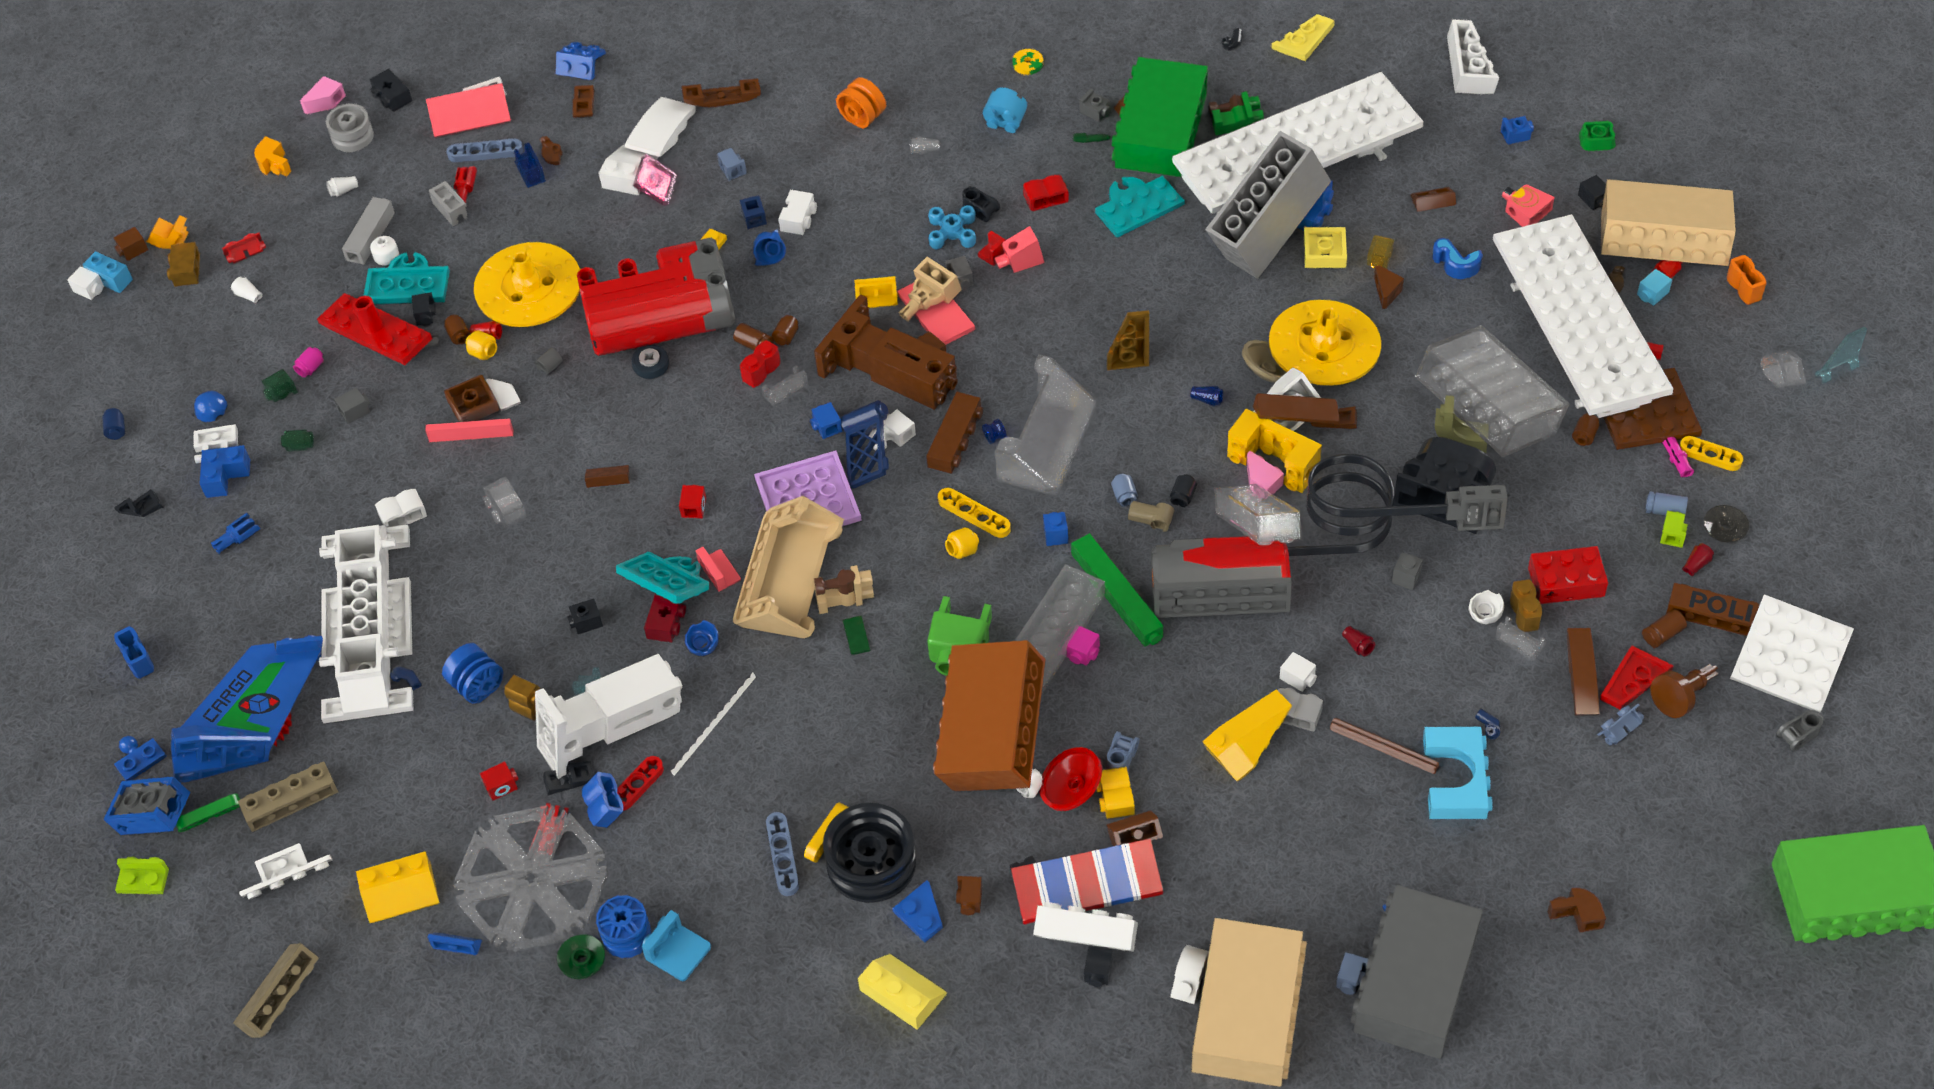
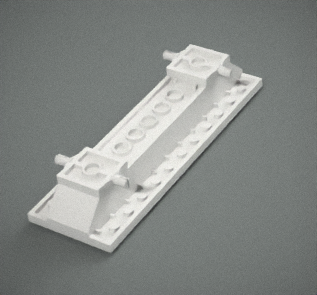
[1172,72,1423,214]
[1493,215,1673,418]

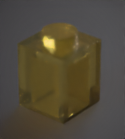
[1367,235,1394,269]

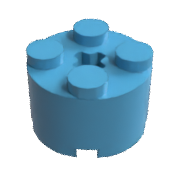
[983,88,1027,133]

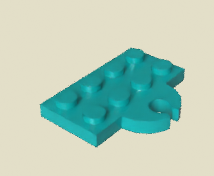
[1095,175,1185,238]
[364,252,450,304]
[616,552,709,604]

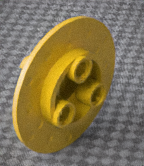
[474,242,580,327]
[1269,300,1381,385]

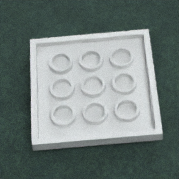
[1730,595,1854,713]

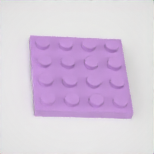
[754,451,862,526]

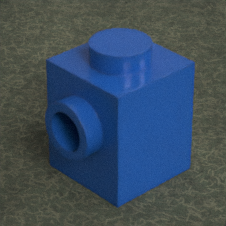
[810,402,842,439]
[1043,512,1068,546]

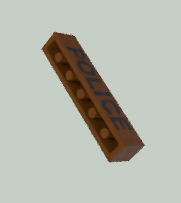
[1666,583,1760,636]

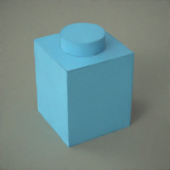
[1637,269,1672,306]

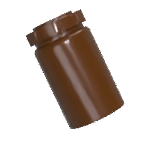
[733,323,774,351]
[1642,610,1687,648]

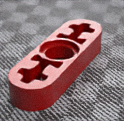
[617,756,664,811]

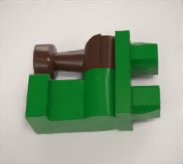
[1208,92,1264,135]

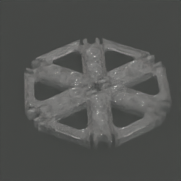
[454,805,608,952]

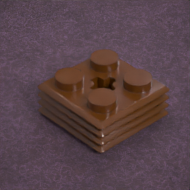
[444,375,499,422]

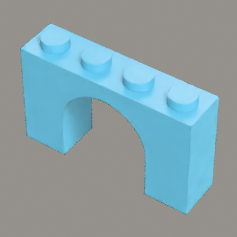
[1423,727,1492,819]

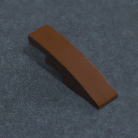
[1567,628,1599,715]

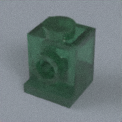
[261,369,298,403]

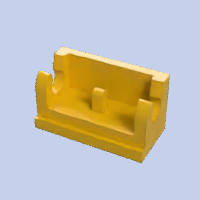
[854,276,898,308]

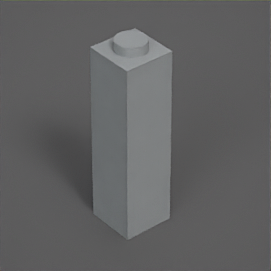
[342,197,395,265]

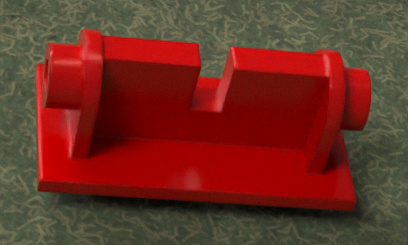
[222,232,266,264]

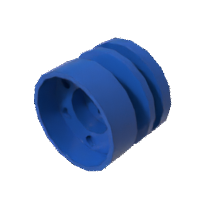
[442,643,504,704]
[596,895,652,958]

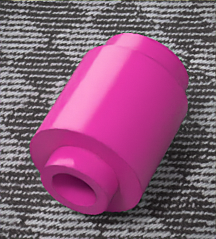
[293,347,324,378]

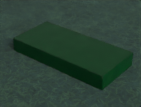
[843,615,870,655]

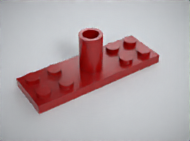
[317,293,433,365]

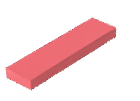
[426,419,514,442]

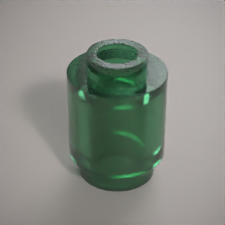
[281,429,314,452]

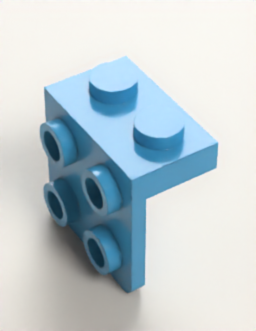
[641,910,711,981]

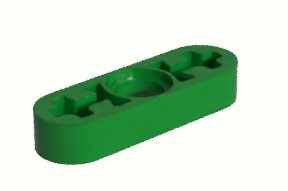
[176,793,240,832]

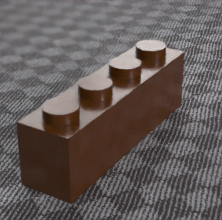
[926,392,983,474]

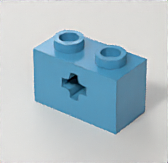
[83,251,133,293]

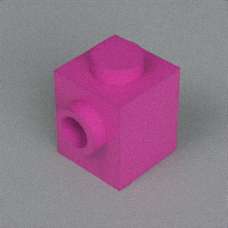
[1067,626,1100,666]

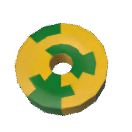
[1012,49,1043,75]

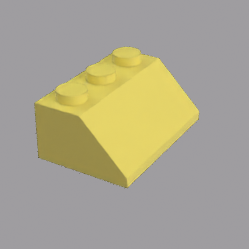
[858,954,947,1030]

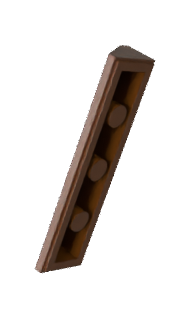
[1253,393,1340,424]

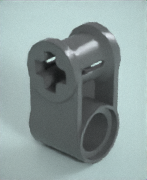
[1776,710,1824,752]

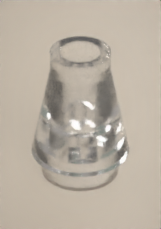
[910,136,940,156]

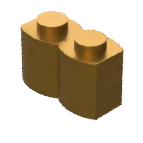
[1510,579,1542,632]
[504,675,540,721]

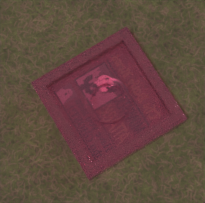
[633,154,678,206]

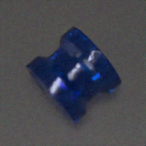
[982,419,1007,445]

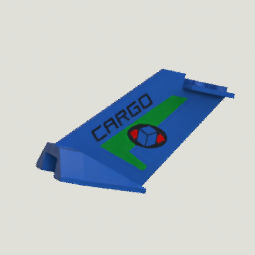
[171,635,323,783]

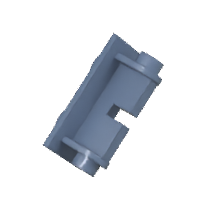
[1597,704,1644,745]

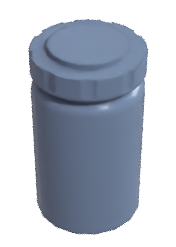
[1645,491,1688,516]

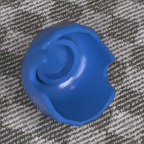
[194,391,227,422]
[685,620,719,656]

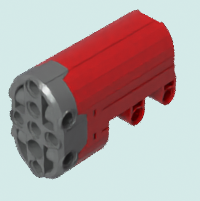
[577,237,736,356]

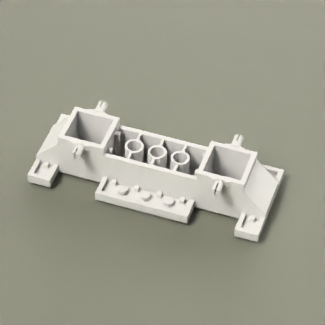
[319,525,414,723]

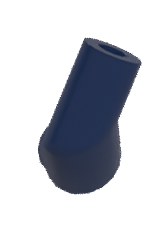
[390,666,422,691]
[1475,709,1501,739]

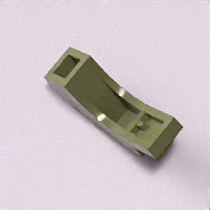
[1435,396,1488,453]

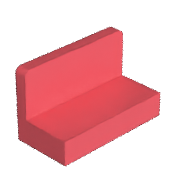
[695,547,741,592]

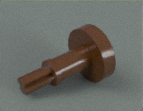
[1650,664,1718,718]

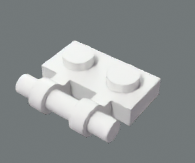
[194,424,238,464]

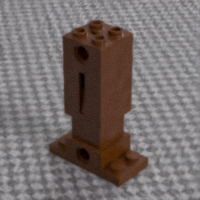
[814,294,958,410]

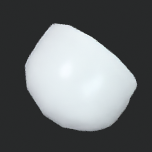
[1469,590,1504,624]

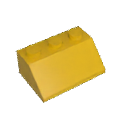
[356,851,439,923]

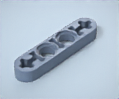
[446,139,523,162]
[766,812,799,896]

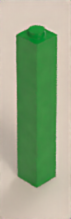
[1071,533,1163,647]

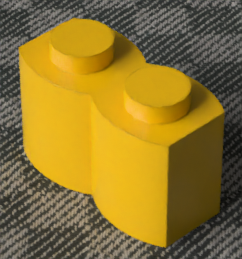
[1096,767,1135,819]

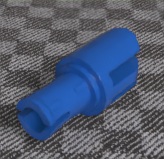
[211,513,261,554]

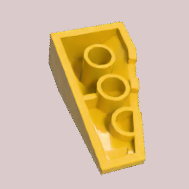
[1202,689,1292,782]

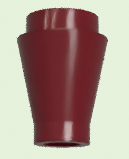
[1682,543,1714,576]
[1342,626,1375,656]

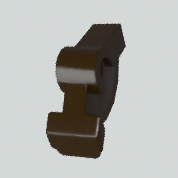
[1607,266,1625,294]

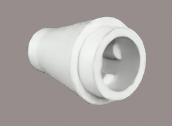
[327,176,358,197]
[231,277,262,303]

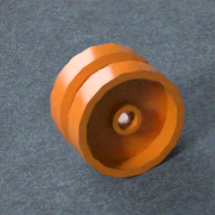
[836,77,886,129]

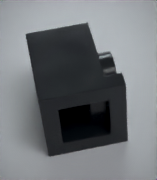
[412,292,436,326]

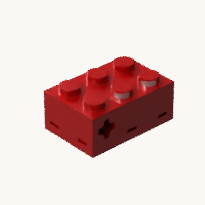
[1528,546,1608,604]

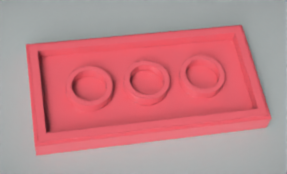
[426,83,511,137]
[897,283,975,344]

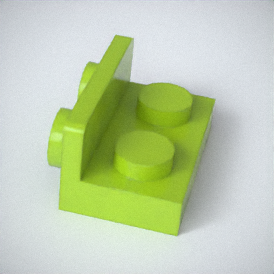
[115,857,169,894]

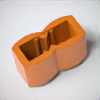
[1727,255,1766,305]

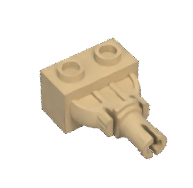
[899,257,962,321]

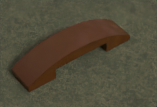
[681,78,761,107]

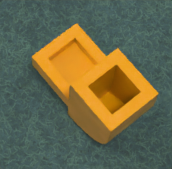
[254,136,291,176]
[147,215,189,249]

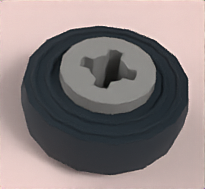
[631,344,669,379]

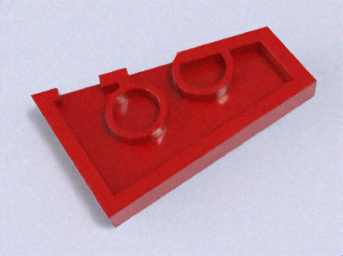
[1600,645,1674,710]

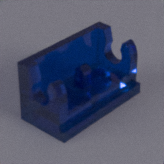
[514,143,546,188]

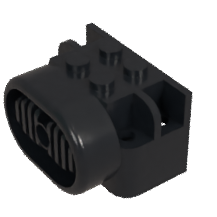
[1393,437,1496,534]

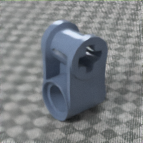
[1107,731,1140,769]

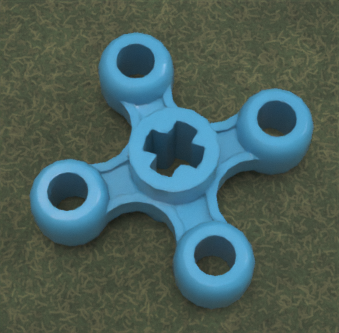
[928,205,976,249]

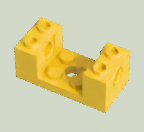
[1227,409,1322,493]

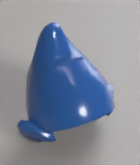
[753,229,786,266]

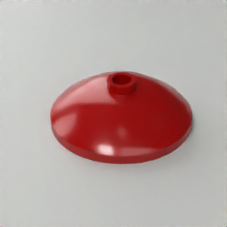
[1040,747,1102,811]

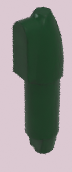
[1073,133,1110,143]

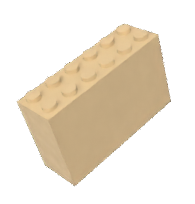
[1601,179,1736,266]
[1192,918,1307,1087]

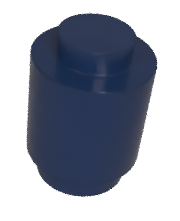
[102,408,125,440]

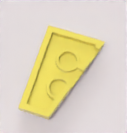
[1272,14,1334,61]

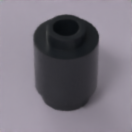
[1170,474,1197,507]

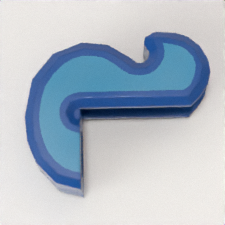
[1432,238,1483,279]

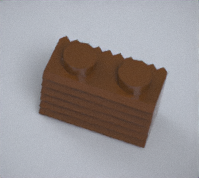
[1107,810,1163,846]

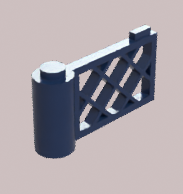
[841,400,889,489]

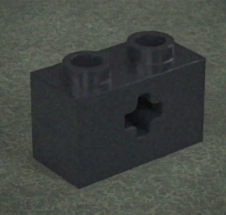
[369,68,412,112]

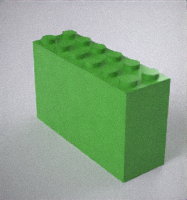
[1772,825,1934,943]

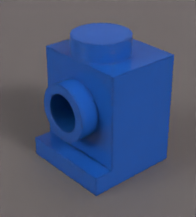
[1501,116,1534,145]

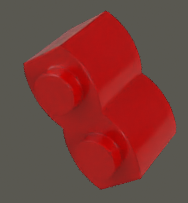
[1023,175,1069,211]
[740,340,780,388]

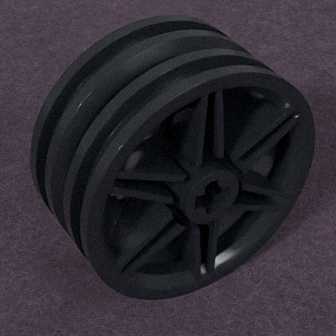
[823,803,916,903]

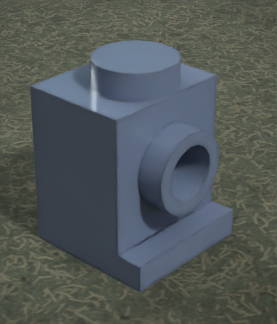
[717,148,747,181]
[1336,952,1368,995]

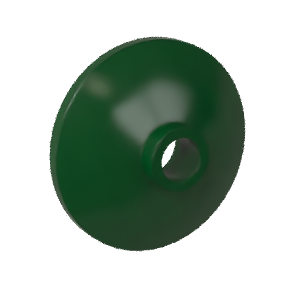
[557,934,605,979]

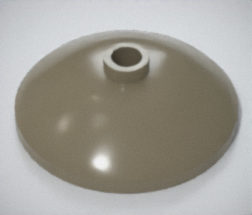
[1242,340,1287,383]

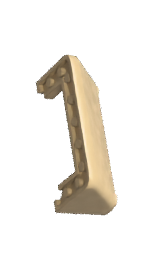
[733,496,844,638]

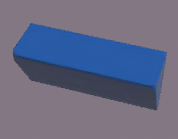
[427,933,482,955]

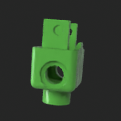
[927,596,992,676]

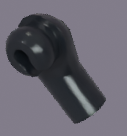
[1221,28,1243,50]

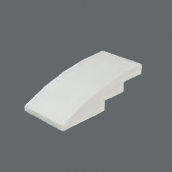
[625,97,696,157]

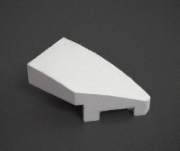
[486,379,521,412]

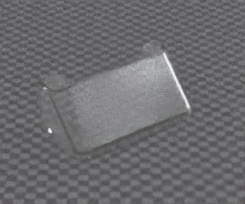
[995,354,1097,495]

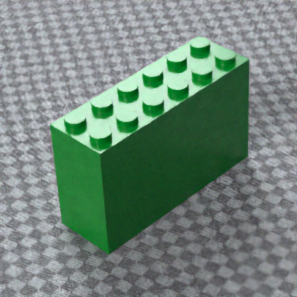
[1112,57,1208,177]

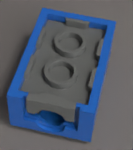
[103,777,190,835]

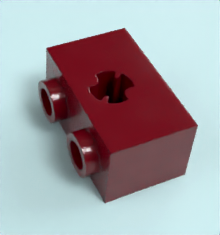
[644,594,686,643]

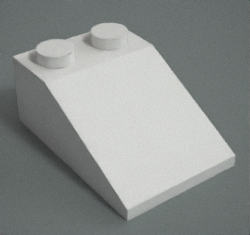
[599,145,658,195]
[1253,368,1321,431]

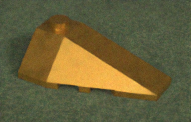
[1107,310,1149,370]

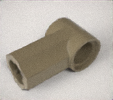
[1128,501,1175,532]

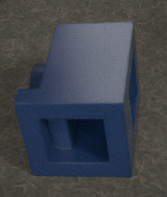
[740,195,767,229]

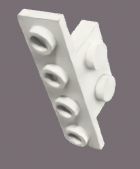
[240,843,332,899]

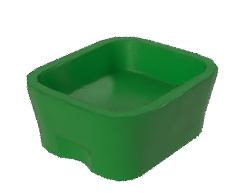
[1579,121,1616,151]

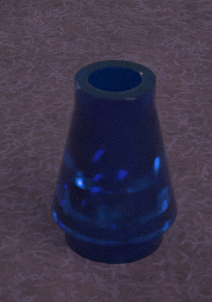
[1190,386,1224,407]

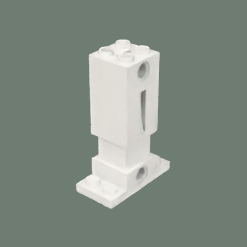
[535,654,682,779]

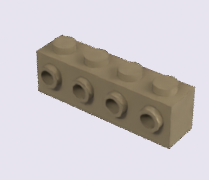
[238,761,338,832]
[233,943,319,1038]

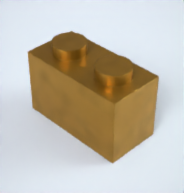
[167,242,200,287]

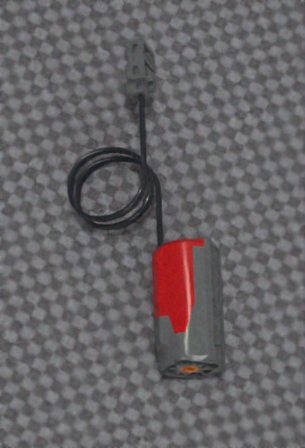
[1151,454,1508,618]

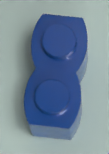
[114,626,154,679]
[582,772,623,828]

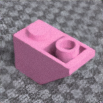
[300,76,346,114]
[1247,451,1284,501]

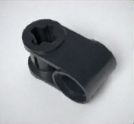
[962,187,1001,222]

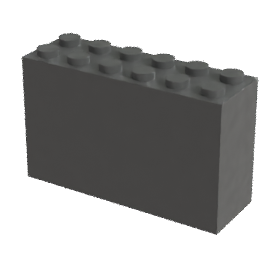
[1351,885,1483,1059]

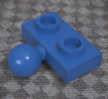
[114,736,167,781]

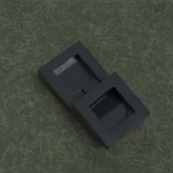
[543,761,594,795]

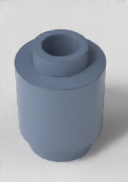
[1111,474,1138,507]

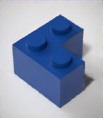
[1297,181,1334,231]
[200,445,250,498]

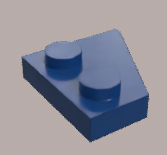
[893,880,943,943]

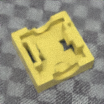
[1304,227,1347,268]

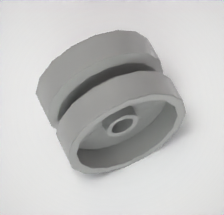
[326,104,374,152]

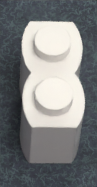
[375,489,427,527]

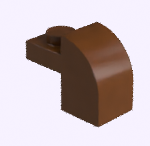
[1548,888,1606,933]

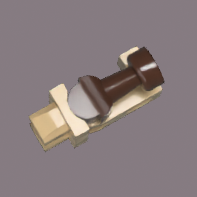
[814,565,874,614]

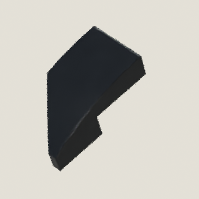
[114,489,163,517]

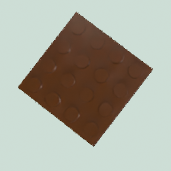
[1603,368,1702,450]

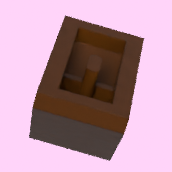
[1374,265,1404,309]

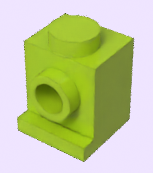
[1660,511,1688,548]

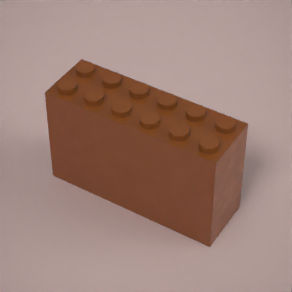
[933,640,1046,791]

